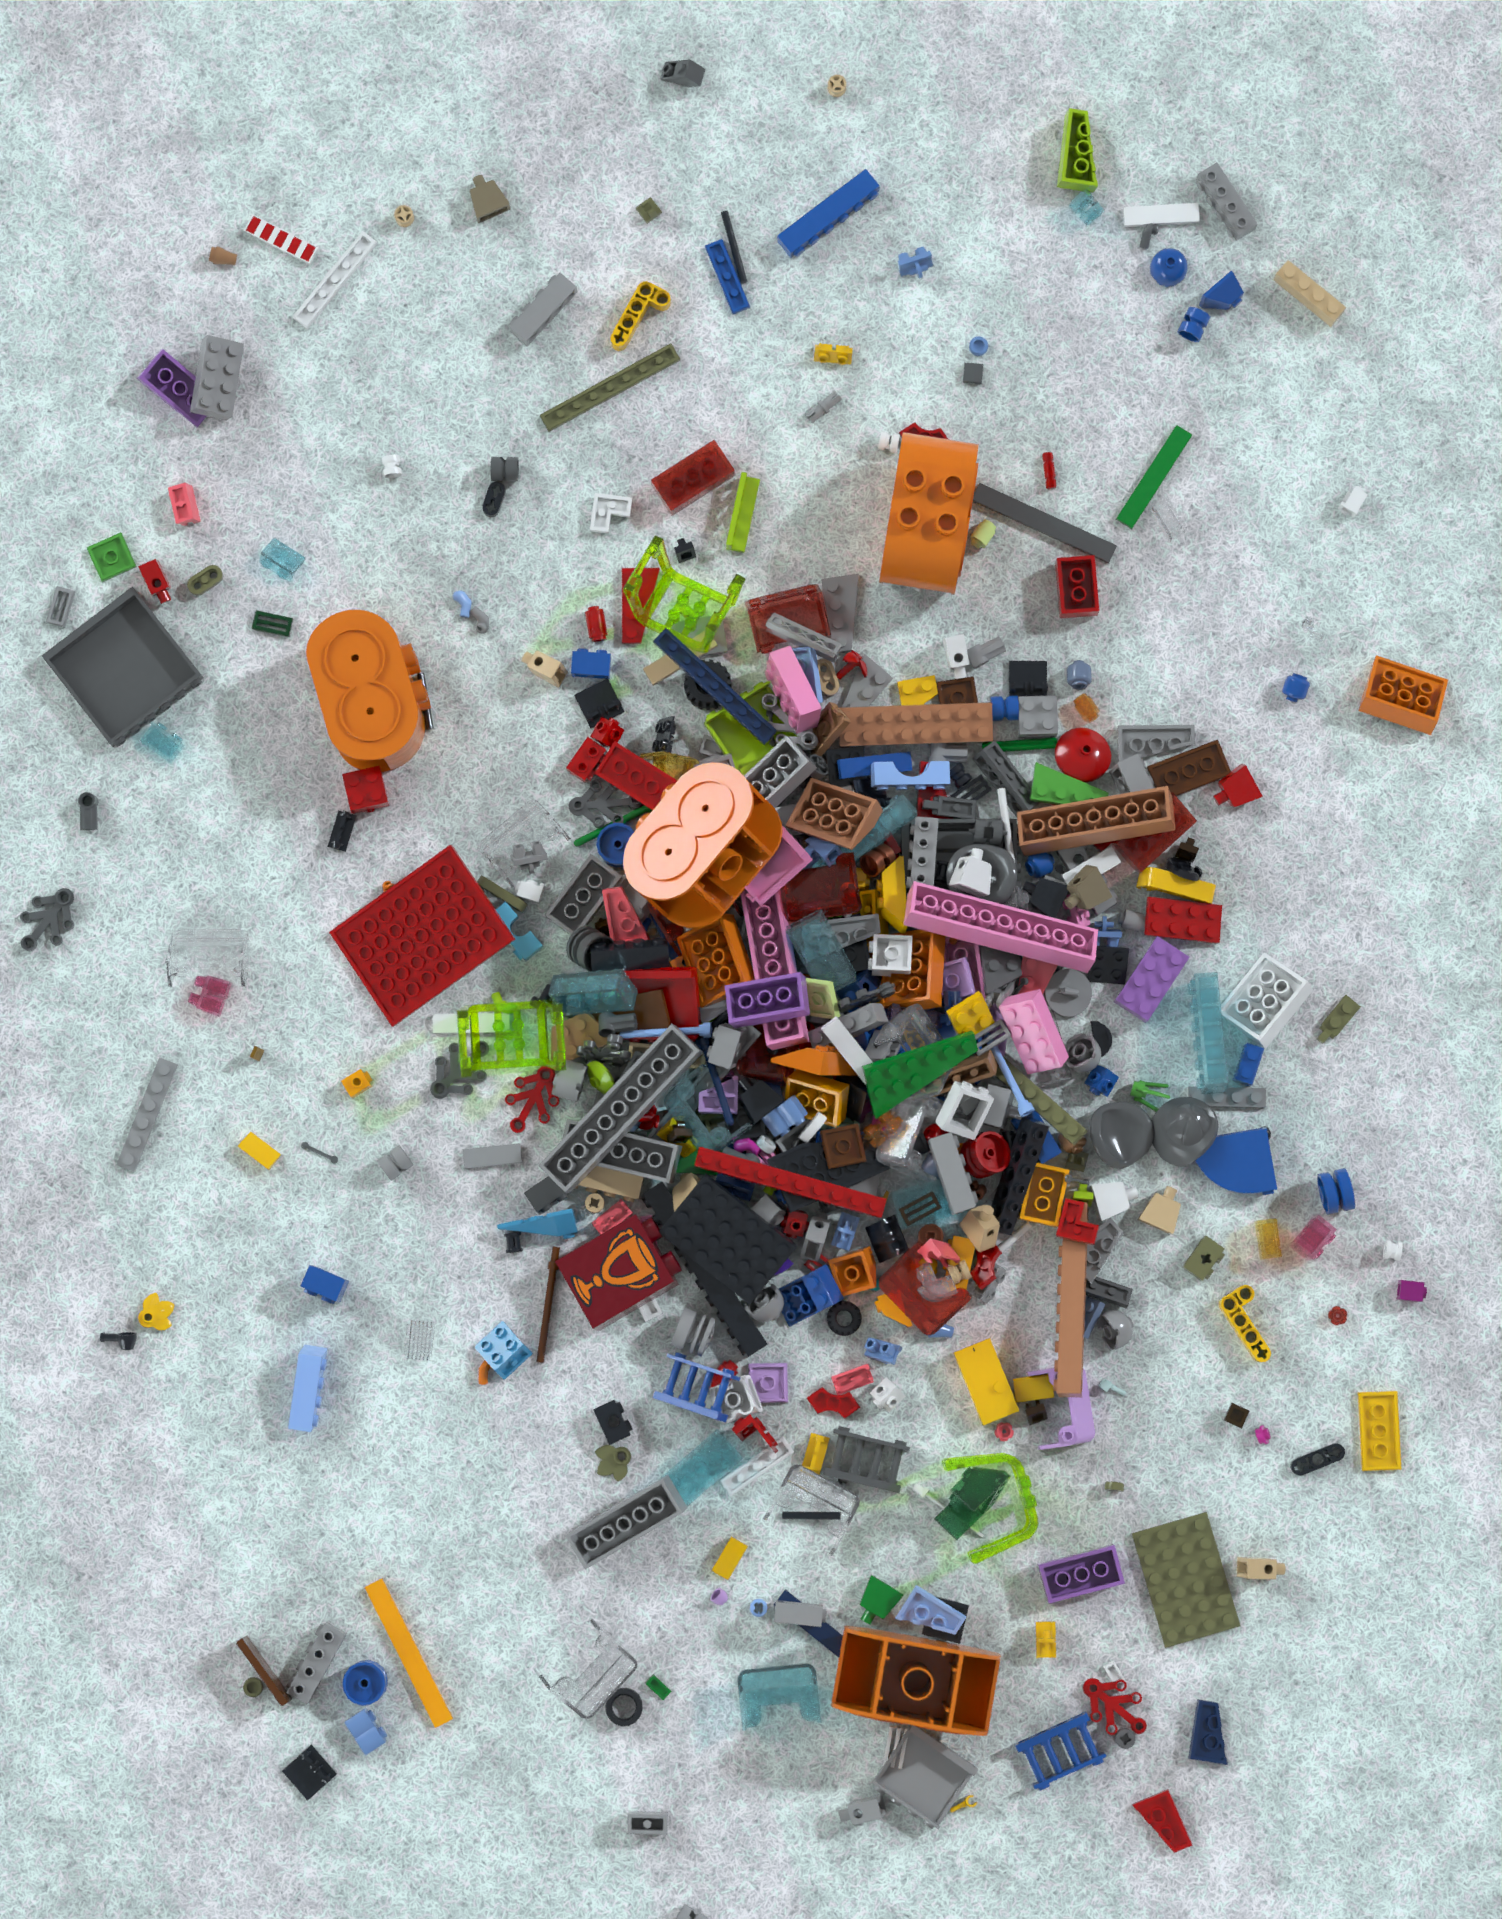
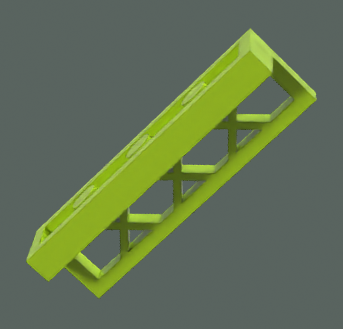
[726,472,760,553]

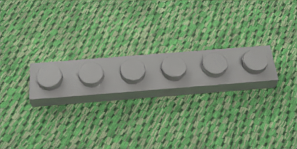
[116,1057,178,1172]

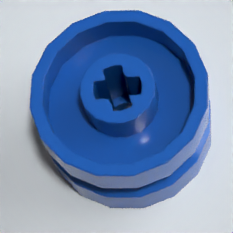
[596,823,634,869]
[1317,1168,1355,1215]
[342,1660,388,1706]

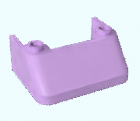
[1026,1368,1095,1450]

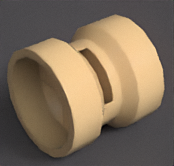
[946,1260,972,1285]

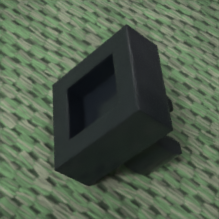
[674,538,696,563]

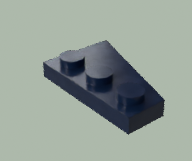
[1188,1699,1228,1765]

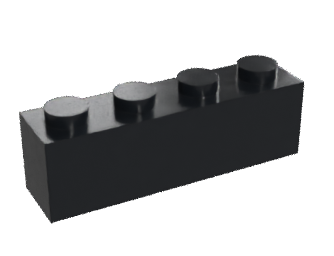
[590,937,670,973]

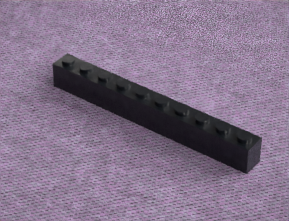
[642,1182,768,1357]

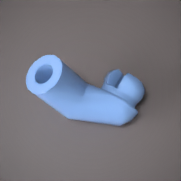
[453,590,472,618]

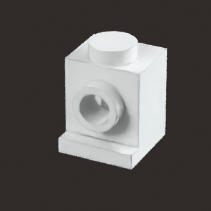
[1338,486,1368,518]
[515,879,545,904]

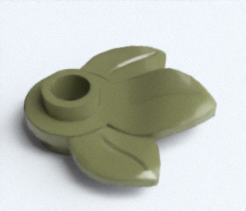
[595,1445,631,1482]

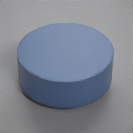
[969,336,988,356]

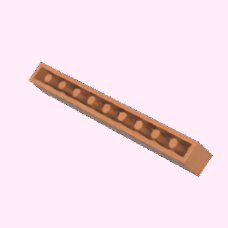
[1054,1203,1089,1398]

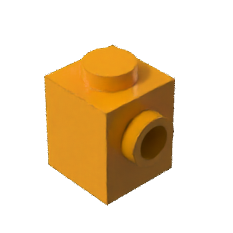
[341,1069,373,1099]

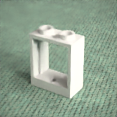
[935,1081,994,1140]

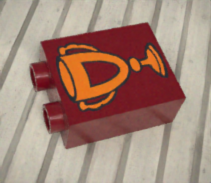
[555,1214,682,1331]

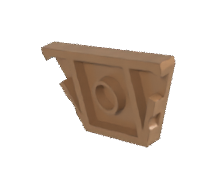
[808,702,850,757]
[551,1011,607,1069]

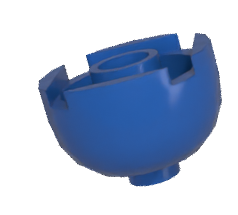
[1150,248,1188,287]

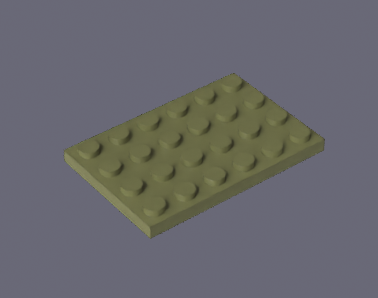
[1131,1512,1240,1648]

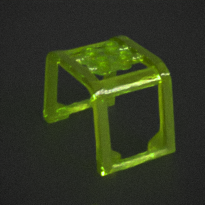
[623,536,746,653]
[457,1000,566,1077]
[942,1453,1038,1564]

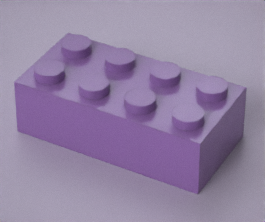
[1114,936,1190,1023]
[725,972,810,1028]
[1037,1544,1125,1603]

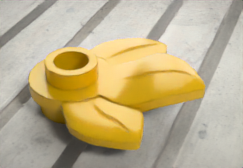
[138,1293,174,1331]

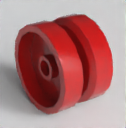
[960,1131,1010,1179]

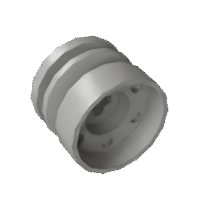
[671,1307,716,1357]

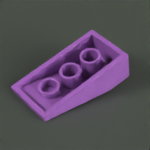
[136,349,207,427]

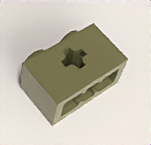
[1182,1235,1225,1281]

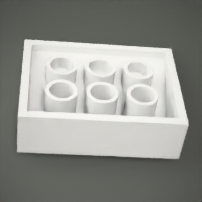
[1217,952,1313,1049]

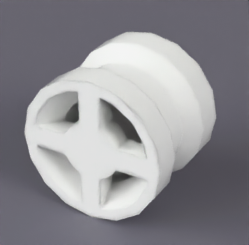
[1383,1240,1403,1261]

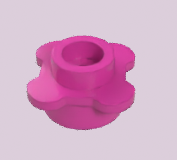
[1255,1425,1271,1445]

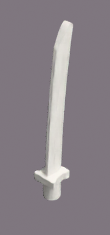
[913,1483,984,1537]

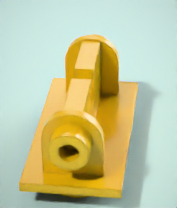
[814,343,853,365]
[801,1433,830,1475]

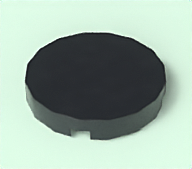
[1165,857,1203,881]

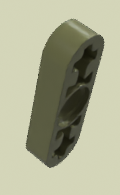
[477,875,528,913]

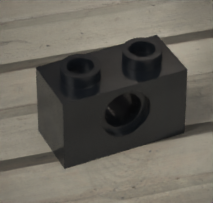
[593,1400,633,1445]

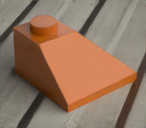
[828,1246,876,1296]

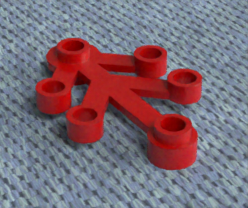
[505,1065,560,1133]
[1083,1678,1147,1735]

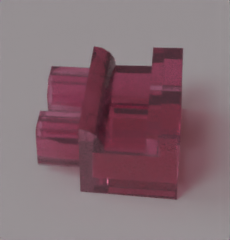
[188,975,232,1018]

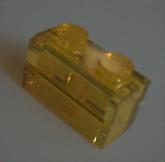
[1254,1218,1282,1260]

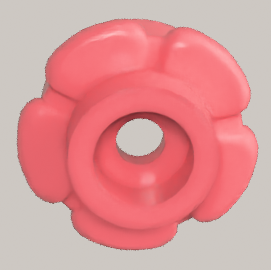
[994,1422,1014,1441]

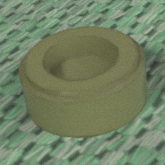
[1104,1481,1124,1492]
[243,1677,263,1697]

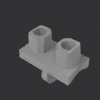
[510,841,548,874]

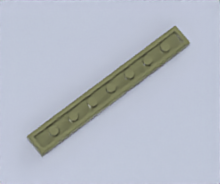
[540,343,680,432]

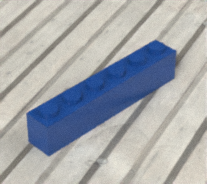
[777,169,880,258]

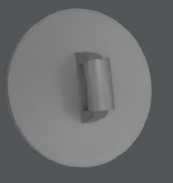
[1044,969,1092,1017]

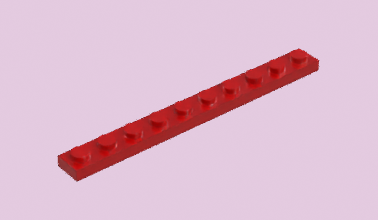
[694,1147,887,1218]

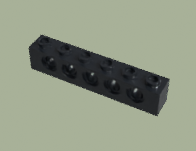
[991,1117,1049,1235]

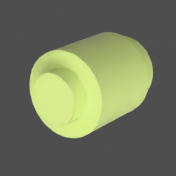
[970,519,996,549]

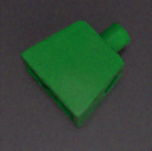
[860,1575,903,1625]

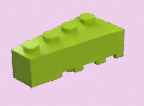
[1057,108,1098,193]

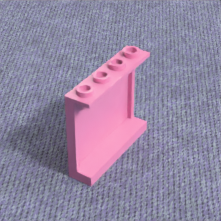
[744,826,813,906]

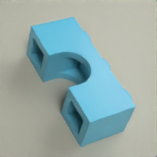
[496,901,543,962]

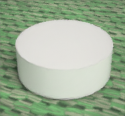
[756,1136,776,1154]

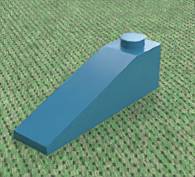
[497,1209,578,1239]

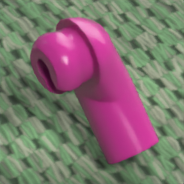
[733,1138,761,1156]

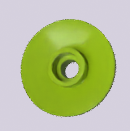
[587,1061,615,1095]

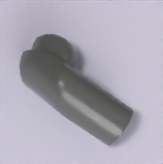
[1139,223,1159,249]

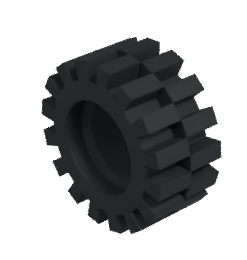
[827,1301,862,1336]

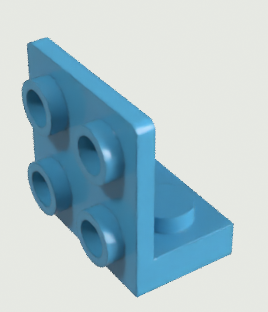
[475,1321,533,1380]

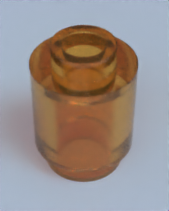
[1073,693,1100,722]

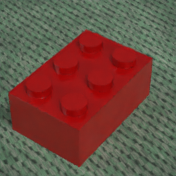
[1055,555,1099,618]

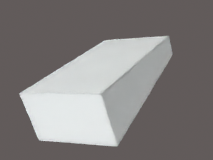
[1103,1660,1126,1688]

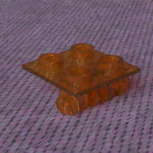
[861,1110,903,1148]

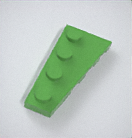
[1030,762,1109,805]

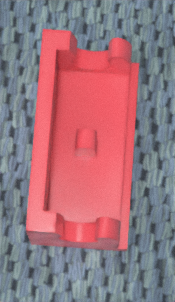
[168,482,201,526]
[592,1199,633,1235]
[917,1238,961,1267]
[831,1364,874,1395]

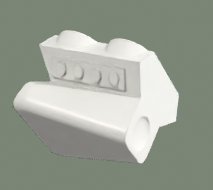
[710,1375,763,1425]

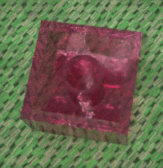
[1289,1215,1337,1261]

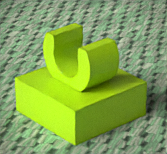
[1072,1184,1093,1207]

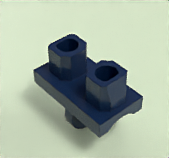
[940,990,962,1026]

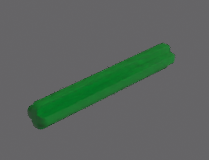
[982,738,1057,752]

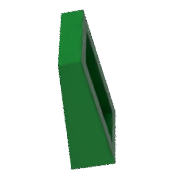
[645,1674,672,1700]

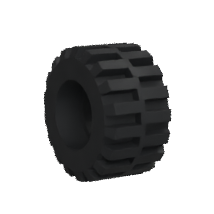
[684,659,732,710]

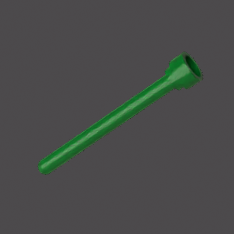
[574,804,652,847]

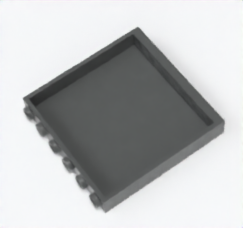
[42,586,204,747]

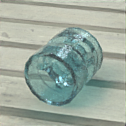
[1069,189,1104,226]

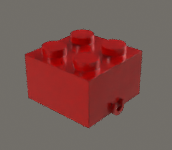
[342,766,390,814]

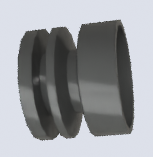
[566,926,614,974]

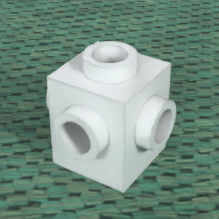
[870,1377,906,1413]

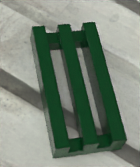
[252,610,293,637]

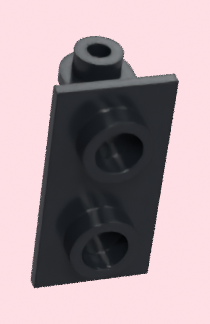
[327,810,357,852]

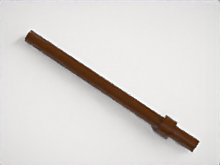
[536,1246,560,1363]

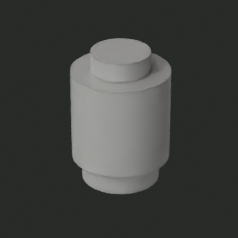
[1118,909,1146,932]

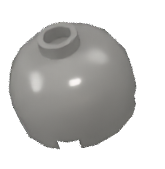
[1065,1033,1101,1073]
[744,1284,784,1322]
[1097,1310,1133,1350]

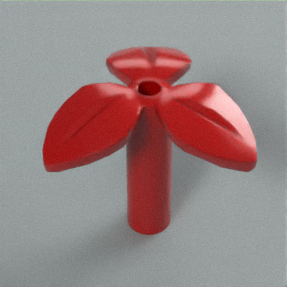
[836,650,867,680]
[638,1104,659,1130]

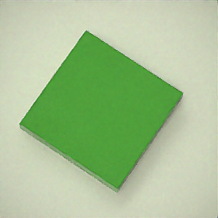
[86,532,137,582]

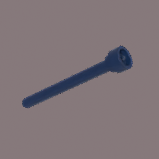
[695,1037,734,1126]

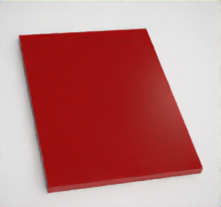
[329,845,516,1027]

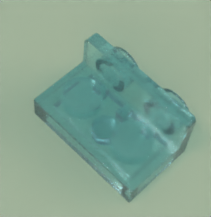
[259,538,305,582]
[140,721,184,764]

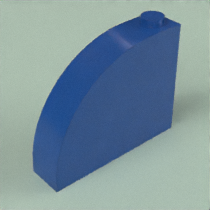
[1196,1127,1277,1195]

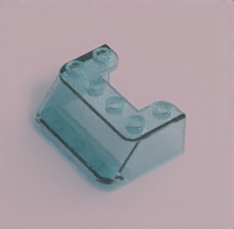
[738,1663,821,1731]

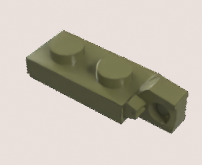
[1317,995,1361,1044]

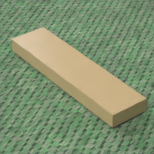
[643,629,718,686]

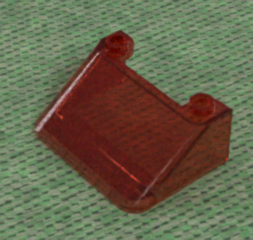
[879,1240,972,1335]

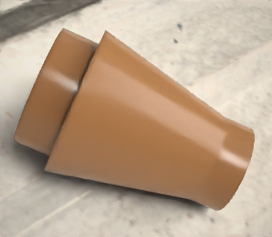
[209,246,237,265]

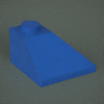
[1199,271,1244,310]

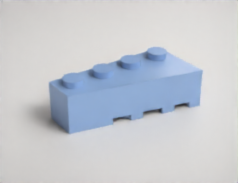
[288,1345,328,1432]

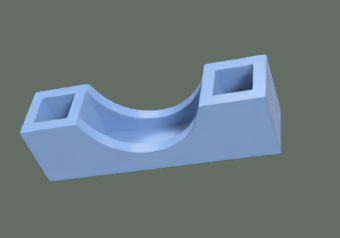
[871,761,950,791]

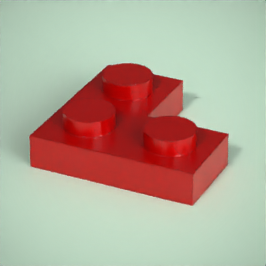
[1056,1198,1099,1245]

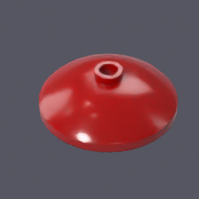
[1055,727,1111,782]

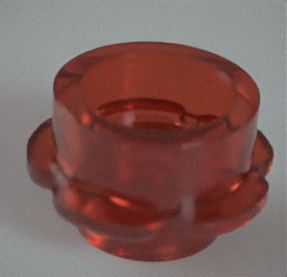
[1328,1306,1347,1325]

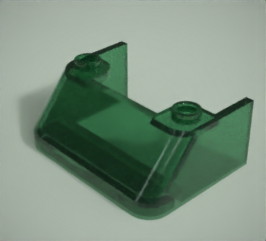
[934,1467,1011,1541]

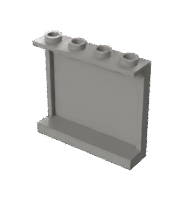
[872,1725,978,1829]

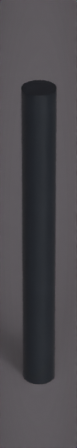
[721,210,747,284]

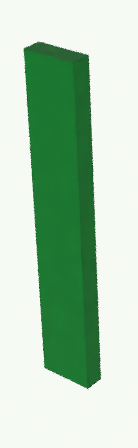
[1116,425,1192,529]

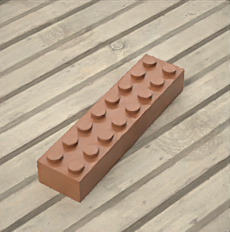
[839,702,993,746]
[1017,786,1176,856]

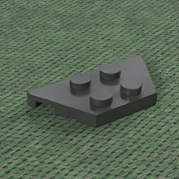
[979,945,1022,995]

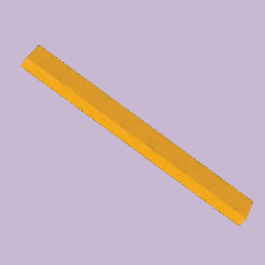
[364,1578,453,1728]

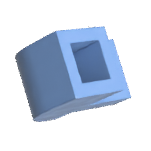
[803,836,843,871]

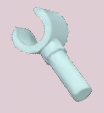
[1098,1379,1126,1396]

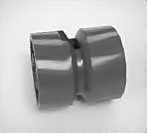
[491,457,519,481]

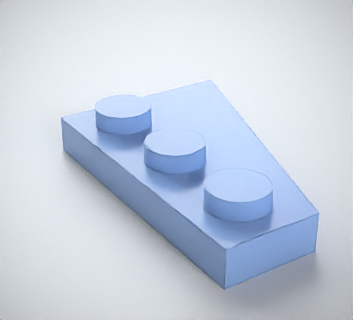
[792,646,823,703]
[895,1585,966,1635]

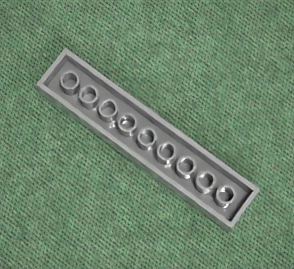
[538,1024,703,1193]

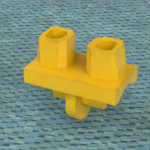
[1035,1621,1056,1658]

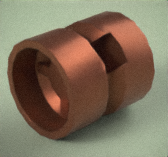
[860,844,896,877]
[917,1224,944,1246]

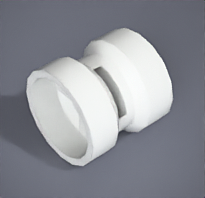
[878,431,900,453]
[382,455,402,478]

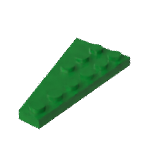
[862,1031,978,1119]

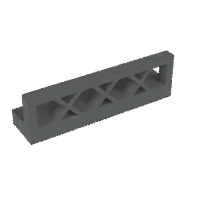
[972,741,1040,817]

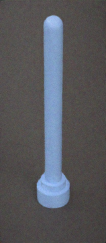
[619,1022,712,1038]
[984,1033,1035,1117]

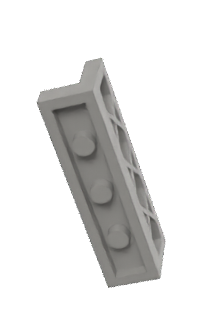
[765,613,842,663]

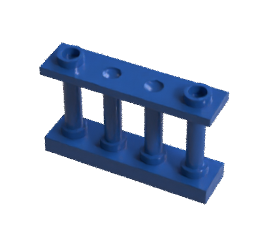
[653,1352,740,1422]
[1014,1711,1107,1791]

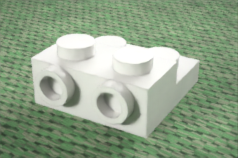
[868,934,912,976]

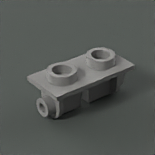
[973,1263,1006,1303]

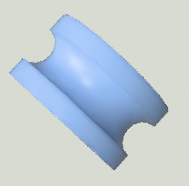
[750,1599,768,1617]

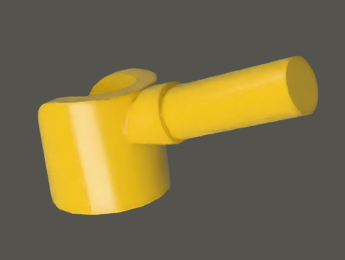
[950,1795,977,1813]

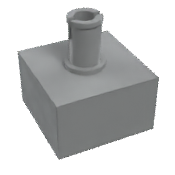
[983,1084,1026,1131]

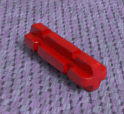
[1042,452,1057,489]

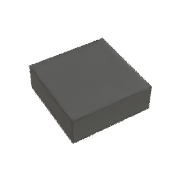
[963,363,983,384]

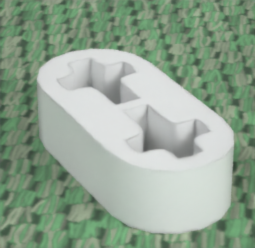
[798,1112,827,1143]

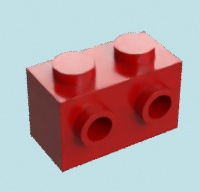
[566,737,607,783]

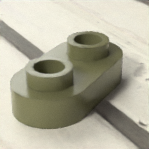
[187,565,223,596]

